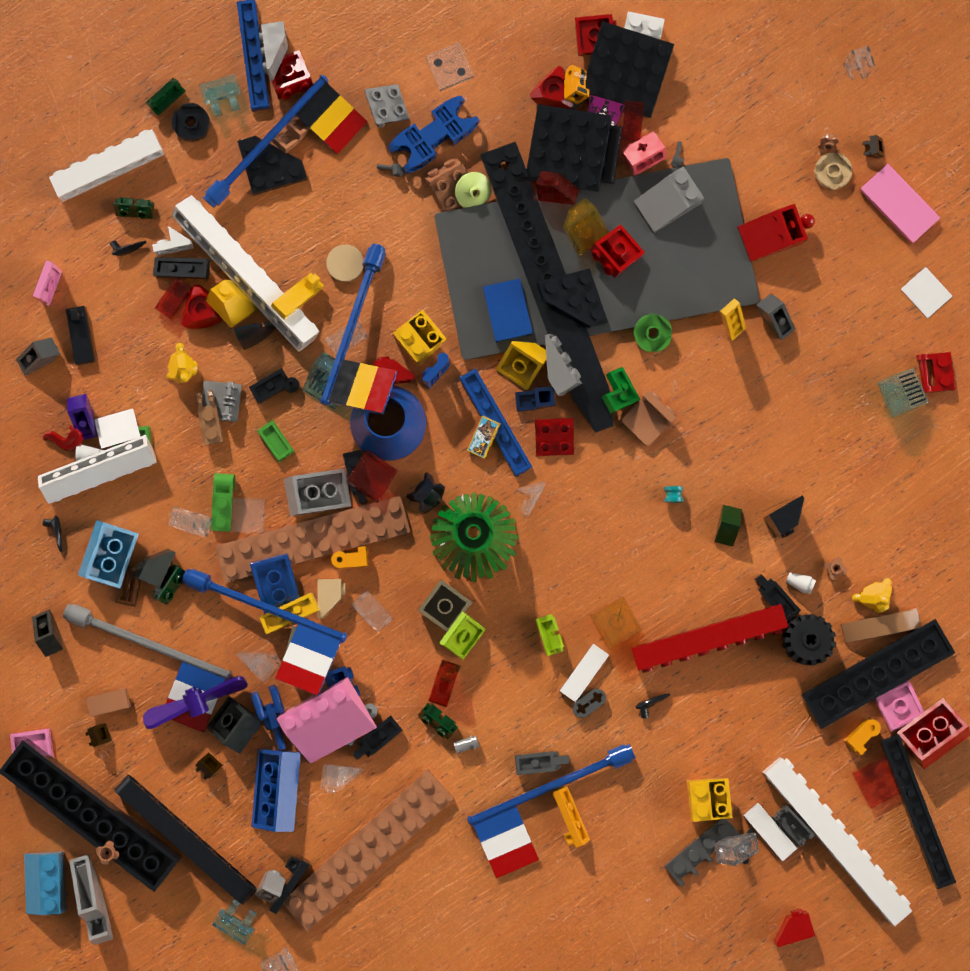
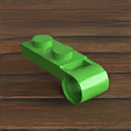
[211,473,235,532]

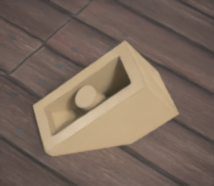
[317,579,346,619]

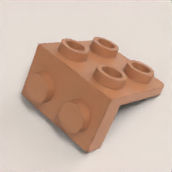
[424,159,477,212]
[622,391,676,446]

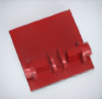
[535,418,574,456]

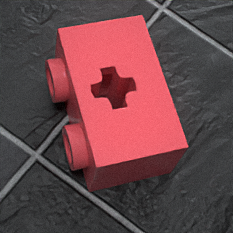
[621,132,667,176]

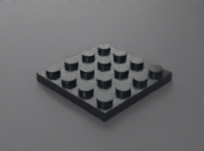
[586,21,674,118]
[526,104,613,192]

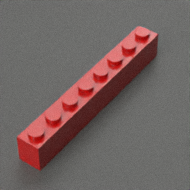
[631,604,788,673]

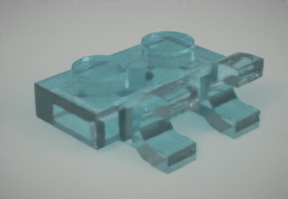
[199,74,241,117]
[212,899,257,945]

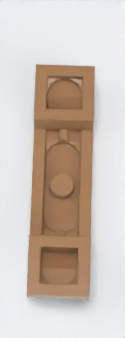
[841,609,921,643]

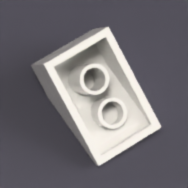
[624,11,665,39]

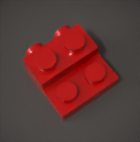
[575,14,617,56]
[272,50,313,100]
[590,224,645,279]

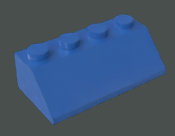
[251,749,300,832]

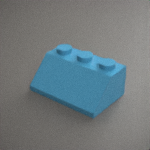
[78,520,139,588]
[24,851,66,915]

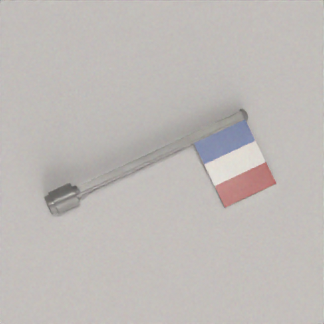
[63,604,232,733]

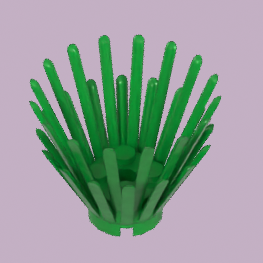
[430,493,519,582]

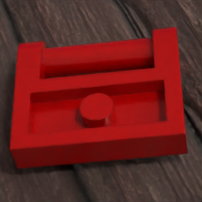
[916,352,955,393]

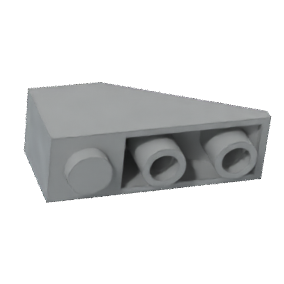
[259,21,288,81]
[545,334,582,395]

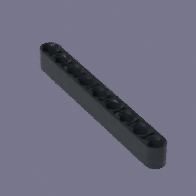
[114,774,257,905]

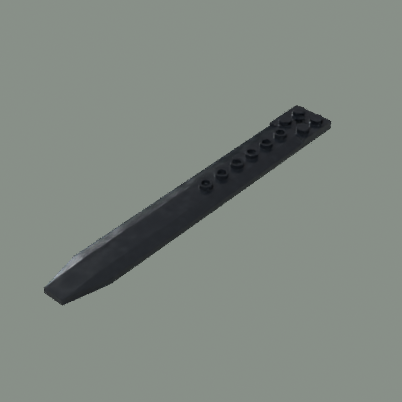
[480,141,614,433]

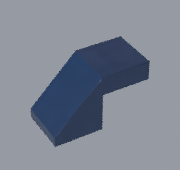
[515,387,555,412]

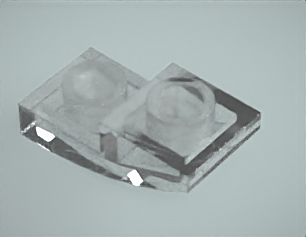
[168,507,212,537]

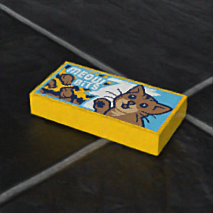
[467,416,501,458]

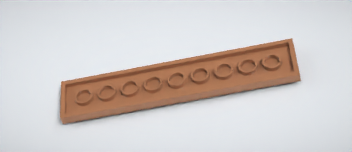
[215,495,411,583]
[283,769,454,932]

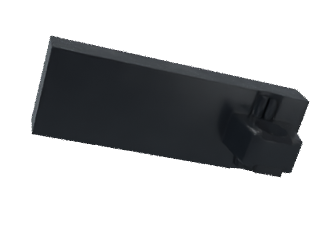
[153,257,210,279]
[66,306,95,365]
[269,856,309,914]

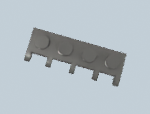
[664,819,742,887]

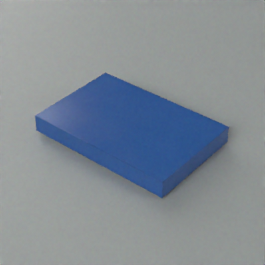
[483,278,533,343]
[250,553,300,614]

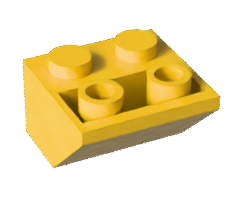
[393,309,446,366]
[687,778,733,822]

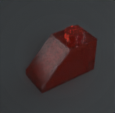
[536,171,579,205]
[429,660,460,707]

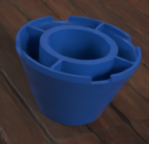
[350,385,426,461]

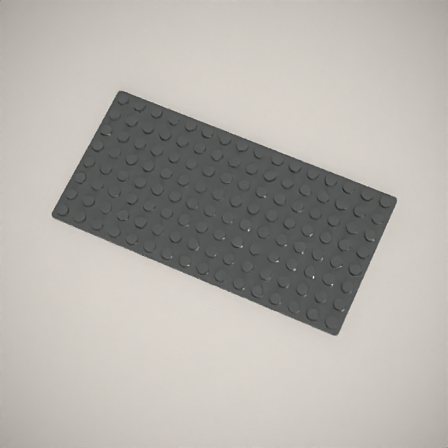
[435,158,760,360]

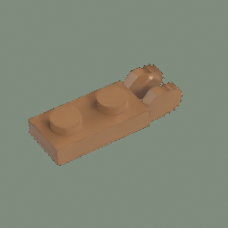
[196,390,224,446]

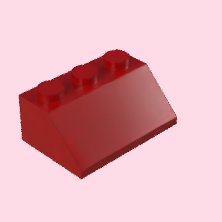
[897,698,970,769]

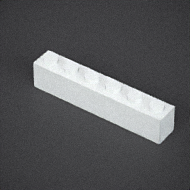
[49,129,165,202]
[38,435,157,504]

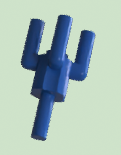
[250,685,287,750]

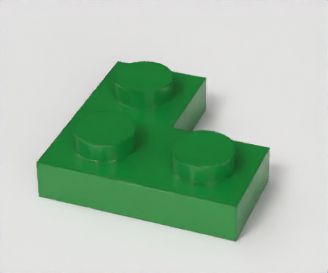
[602,367,641,414]

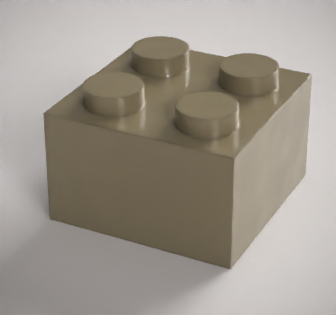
[418,580,472,632]

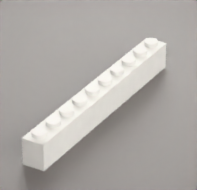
[172,195,320,352]
[762,757,912,926]

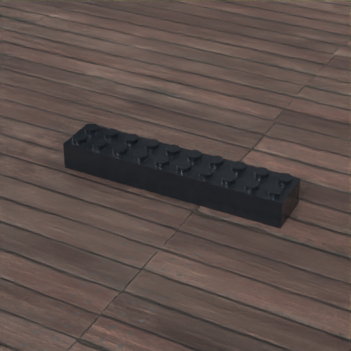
[0,739,182,892]

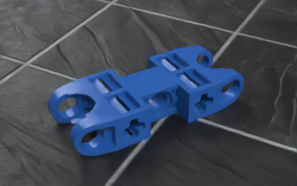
[388,96,480,174]

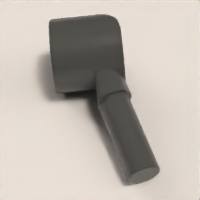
[671,141,684,167]
[377,163,403,177]

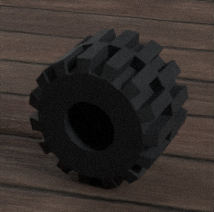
[782,614,836,665]

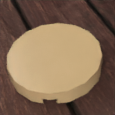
[814,152,852,191]
[326,245,364,282]

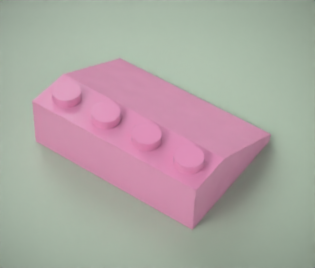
[276,677,377,764]

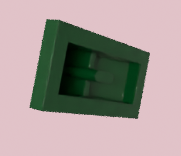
[714,505,742,547]

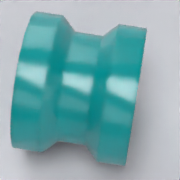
[664,486,683,503]

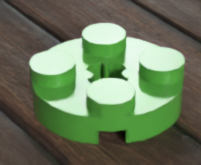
[633,313,672,352]

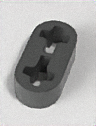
[573,689,606,718]

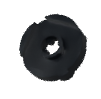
[172,103,210,142]

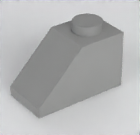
[255,870,286,903]

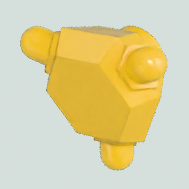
[166,343,198,383]
[852,578,892,613]

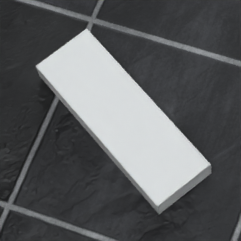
[560,644,609,702]
[743,803,797,861]

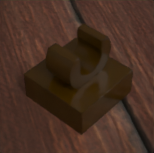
[862,135,884,159]
[86,723,112,747]
[195,752,223,779]

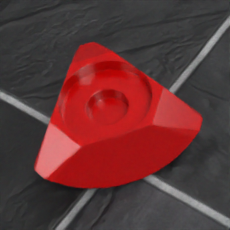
[530,66,574,109]
[181,284,223,329]

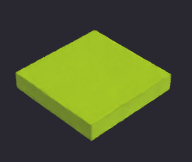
[439,611,486,660]

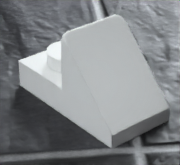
[152,226,194,256]

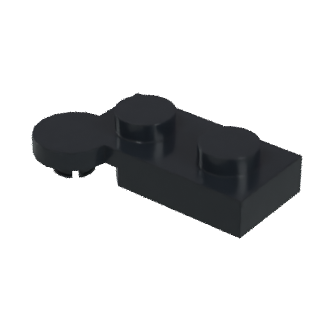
[249,368,300,404]

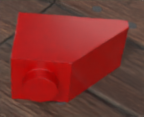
[374,356,415,385]
[773,909,815,947]

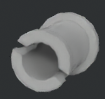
[454,735,480,754]

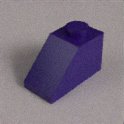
[67,394,98,440]

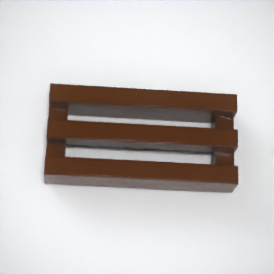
[115,566,141,607]

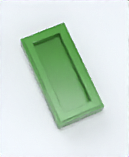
[257,420,295,462]

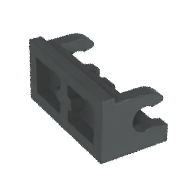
[771,804,815,847]

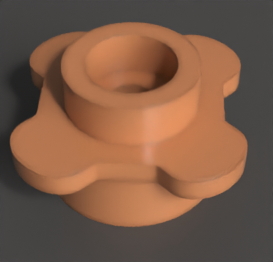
[818,133,839,151]
[824,557,847,580]
[96,841,119,865]

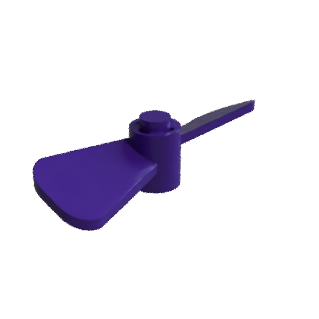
[143,676,248,729]

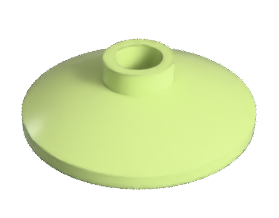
[455,172,491,208]

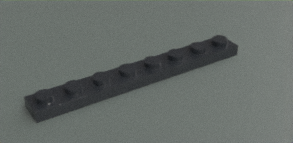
[879,734,956,889]

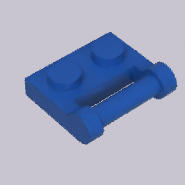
[422,353,450,389]

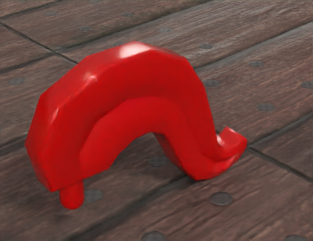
[43,425,84,451]

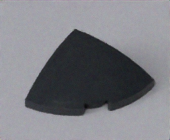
[234,322,276,350]

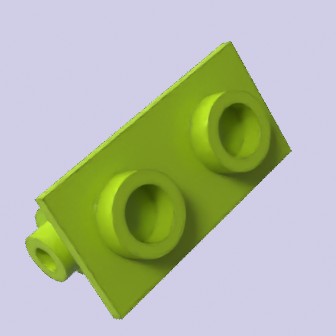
[536,614,565,656]

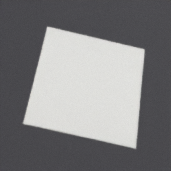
[901,267,952,318]
[94,409,140,449]

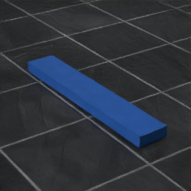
[237,0,270,111]
[459,368,532,476]

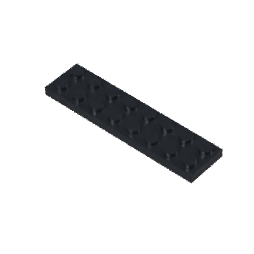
[801,619,955,729]

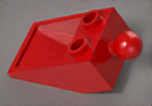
[737,204,815,262]

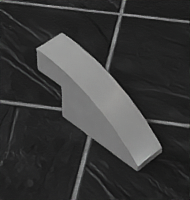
[69,854,113,945]

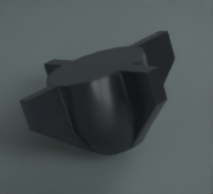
[406,472,445,514]

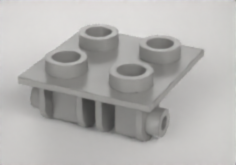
[364,84,410,128]
[202,381,242,422]

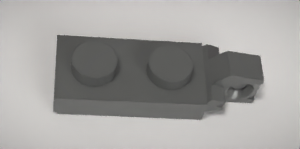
[515,751,570,775]

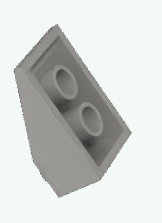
[634,166,704,233]
[284,469,351,517]

